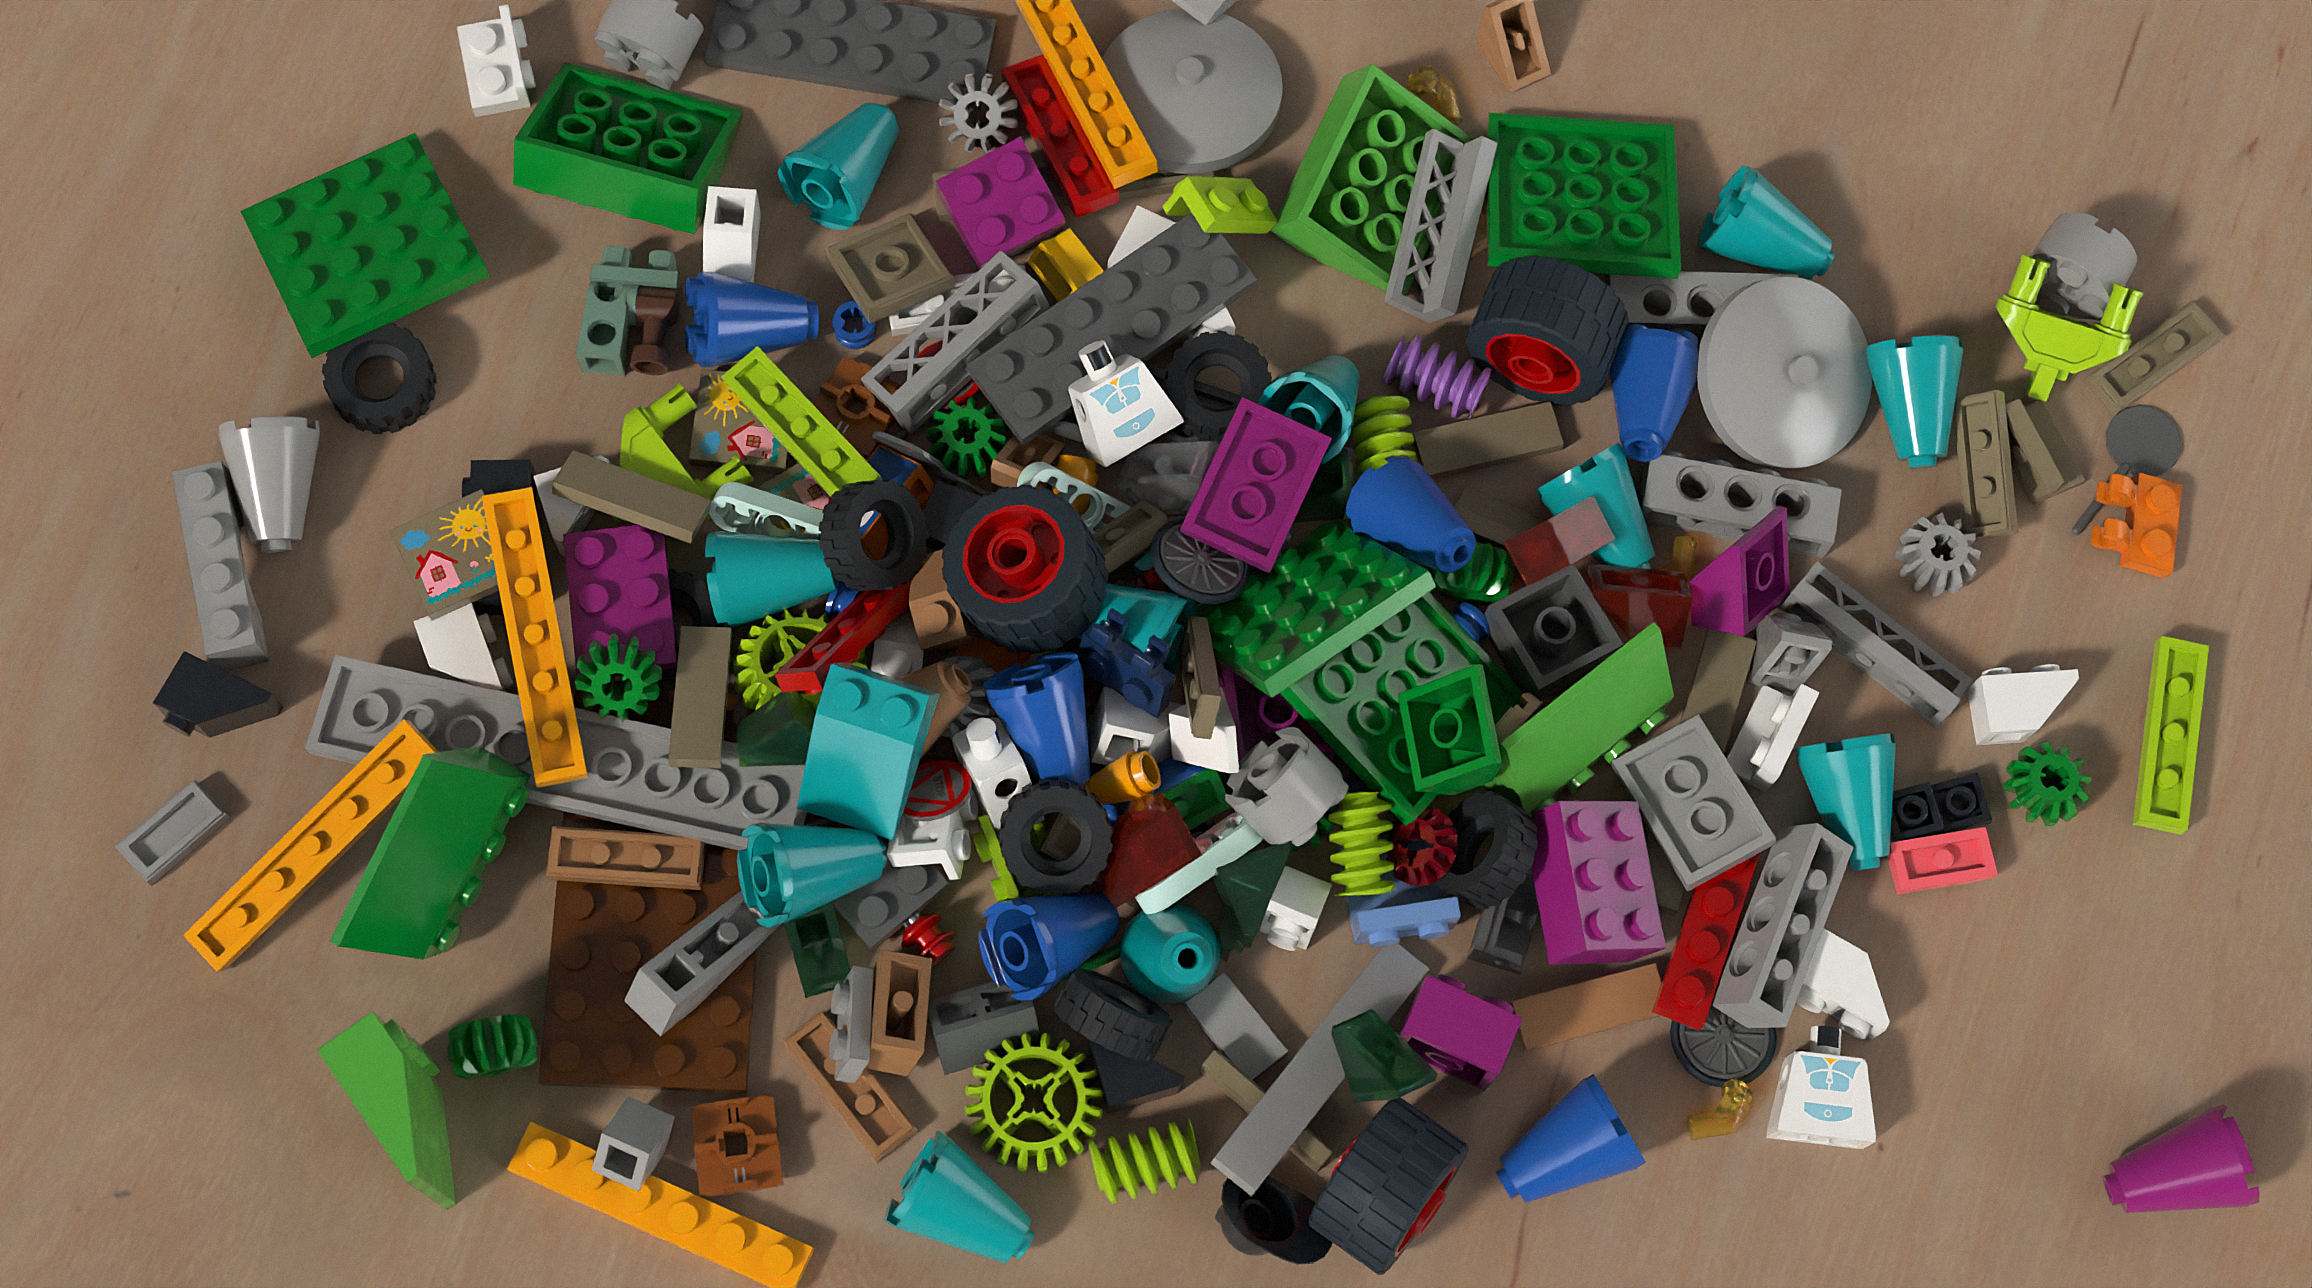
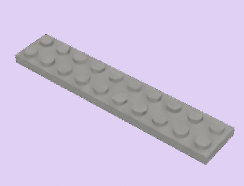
[305,655,810,850]

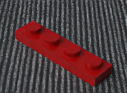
[1001,54,1119,218]
[775,577,912,694]
[1652,853,1760,1031]

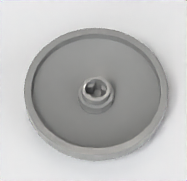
[1102,9,1283,174]
[1697,276,1872,469]

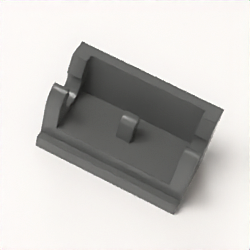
[1467,867,1539,975]
[927,981,1041,1075]

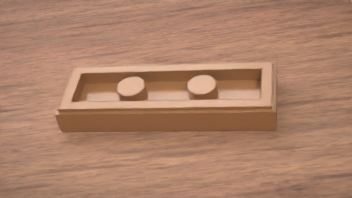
[546,826,706,890]
[1510,963,1662,1053]
[783,1009,918,1163]

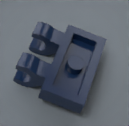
[1078,608,1176,718]

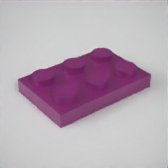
[1180,397,1332,573]
[563,525,678,676]

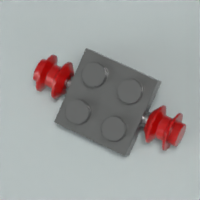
[808,813,956,967]

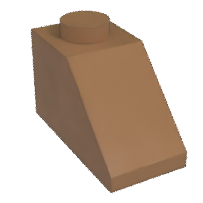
[909,549,986,653]
[865,949,932,1076]

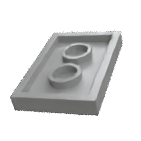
[1611,714,1776,892]

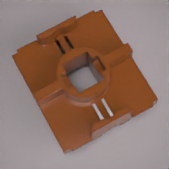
[813,358,902,460]
[691,1095,784,1197]

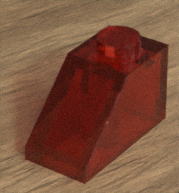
[1504,495,1615,587]
[1587,564,1693,647]
[1097,792,1202,909]

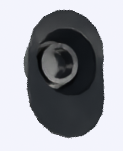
[1215,1175,1332,1265]

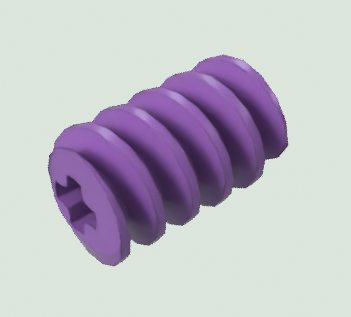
[1382,334,1492,420]

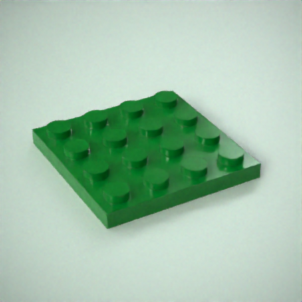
[1487,112,1681,279]
[240,133,490,358]
[1184,520,1436,698]
[1280,592,1524,826]

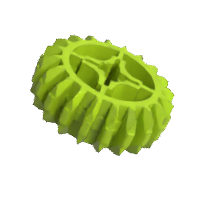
[733,608,867,737]
[964,1033,1103,1173]

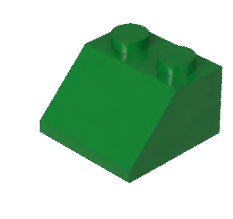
[1398,664,1502,795]

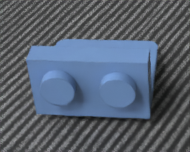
[1340,838,1461,947]

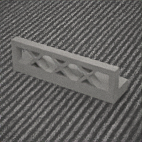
[1384,129,1498,323]
[861,251,1050,435]
[1780,562,1974,727]

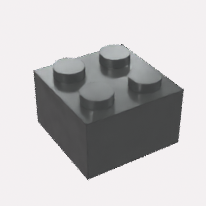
[1484,562,1624,701]

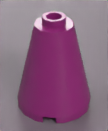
[2103,1104,2260,1213]

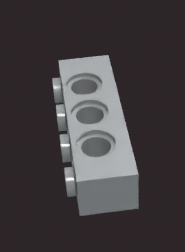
[1604,271,1798,343]
[1638,451,1842,558]
[1711,823,1854,1028]

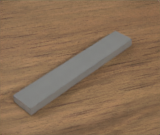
[1211,943,1430,1196]

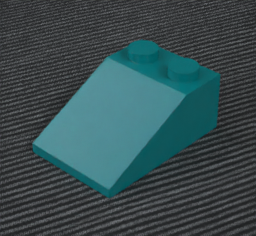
[797,662,940,840]

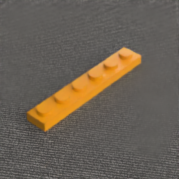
[1015,0,1158,189]
[482,487,588,788]
[183,719,439,972]
[507,1121,814,1288]

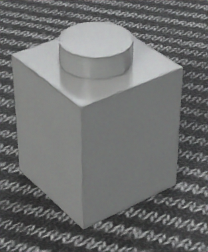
[592,1096,675,1191]

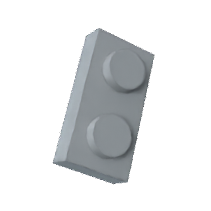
[829,966,873,1083]

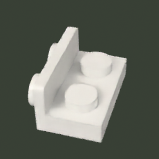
[457,4,536,117]
[1726,684,1820,792]
[887,790,978,880]

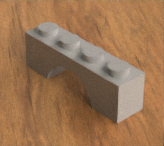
[172,460,270,671]

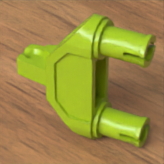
[1995,254,2144,402]
[611,382,754,522]

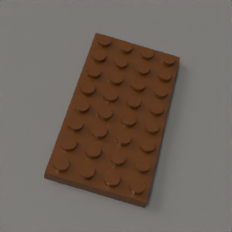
[538,687,773,1093]

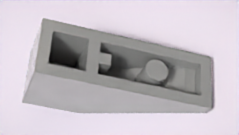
[1748,613,1833,693]
[624,890,779,1036]

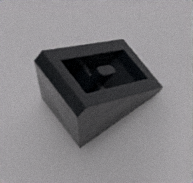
[1088,1039,1184,1114]

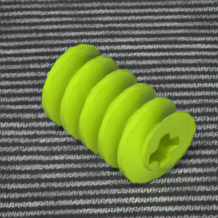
[1352,396,1417,478]
[1328,792,1395,896]
[1088,1118,1201,1204]

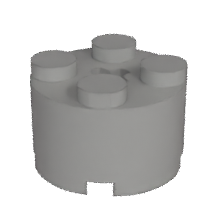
[594,0,704,90]
[2030,212,2137,320]
[1225,727,1348,846]

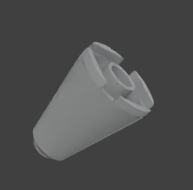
[218,417,320,553]

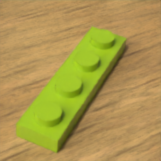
[721,346,883,497]
[2132,635,2209,835]

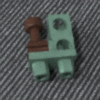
[576,246,683,376]

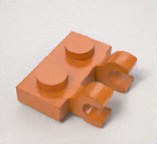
[2090,472,2183,578]

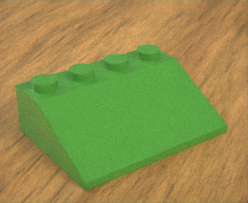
[1270,64,1474,296]
[1482,622,1674,814]
[317,1011,456,1210]

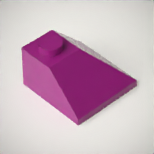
[1686,506,1790,636]

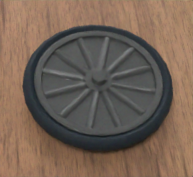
[1150,518,1250,604]
[1670,982,1777,1088]

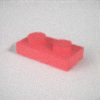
[1887,827,1998,895]

